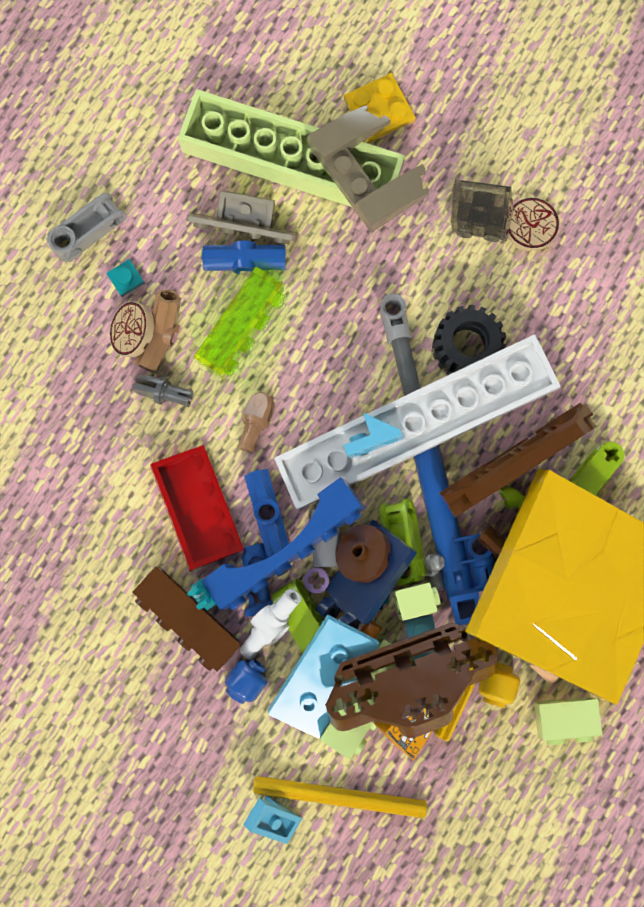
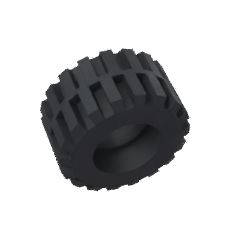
[432,305,506,375]

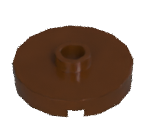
[336,524,391,583]

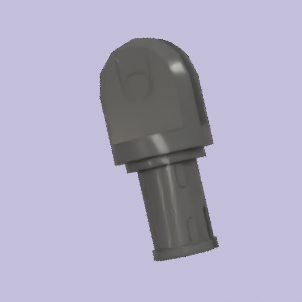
[132,374,194,407]

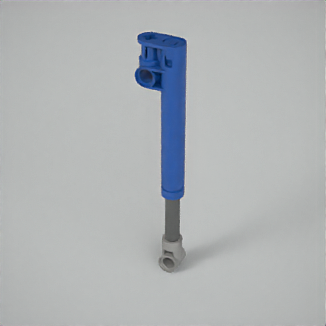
[380,294,496,599]

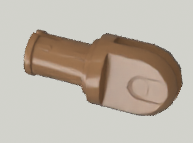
[237,392,275,453]

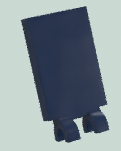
[315,519,417,630]

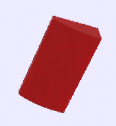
[150,445,244,572]

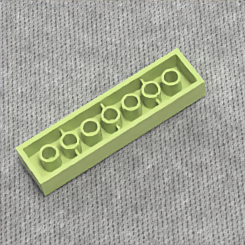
[178,89,405,207]

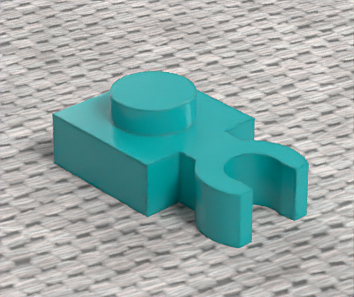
[187,578,217,610]

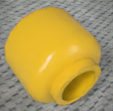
[478,662,520,708]

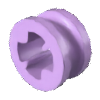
[303,568,329,594]

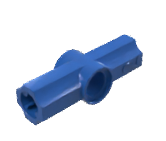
[202,240,286,274]
[244,469,289,558]

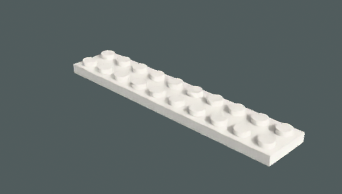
[274,334,561,510]

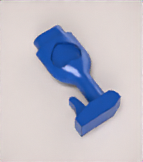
[241,543,274,617]

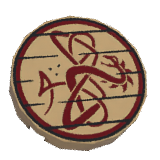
[505,197,560,251]
[109,301,154,358]

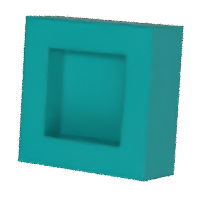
[106,259,145,297]

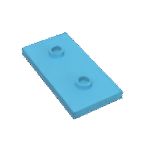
[268,615,379,738]

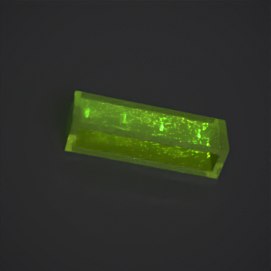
[193,267,286,380]

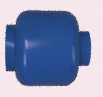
[225,658,268,704]

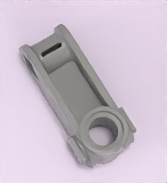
[46,193,127,262]

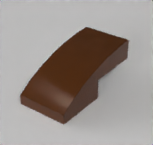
[476,524,506,559]

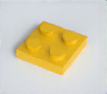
[344,73,416,143]

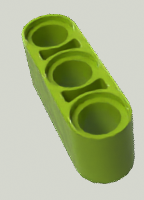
[271,579,324,653]

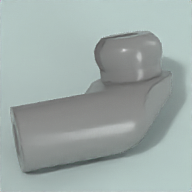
[424,554,445,590]

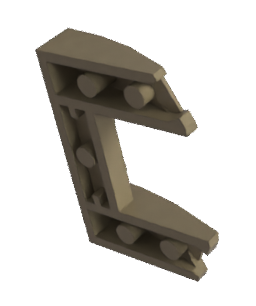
[307,106,429,233]

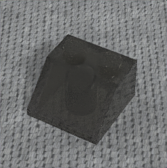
[451,179,514,242]

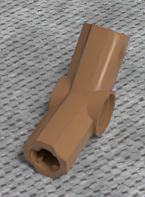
[134,289,182,374]

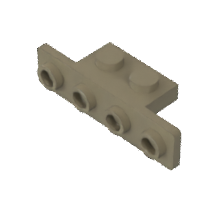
[186,190,297,244]

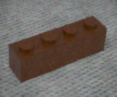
[132,566,243,672]

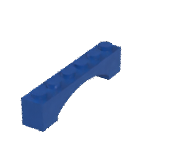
[201,477,366,611]

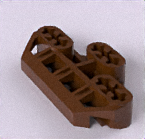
[439,403,597,517]
[325,622,498,738]

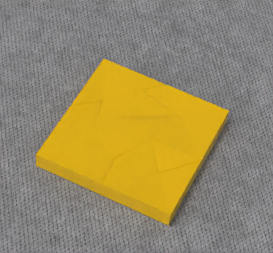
[465,469,644,705]

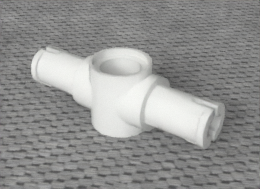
[240,589,301,659]

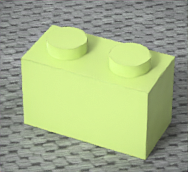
[392,583,440,621]
[534,697,602,745]

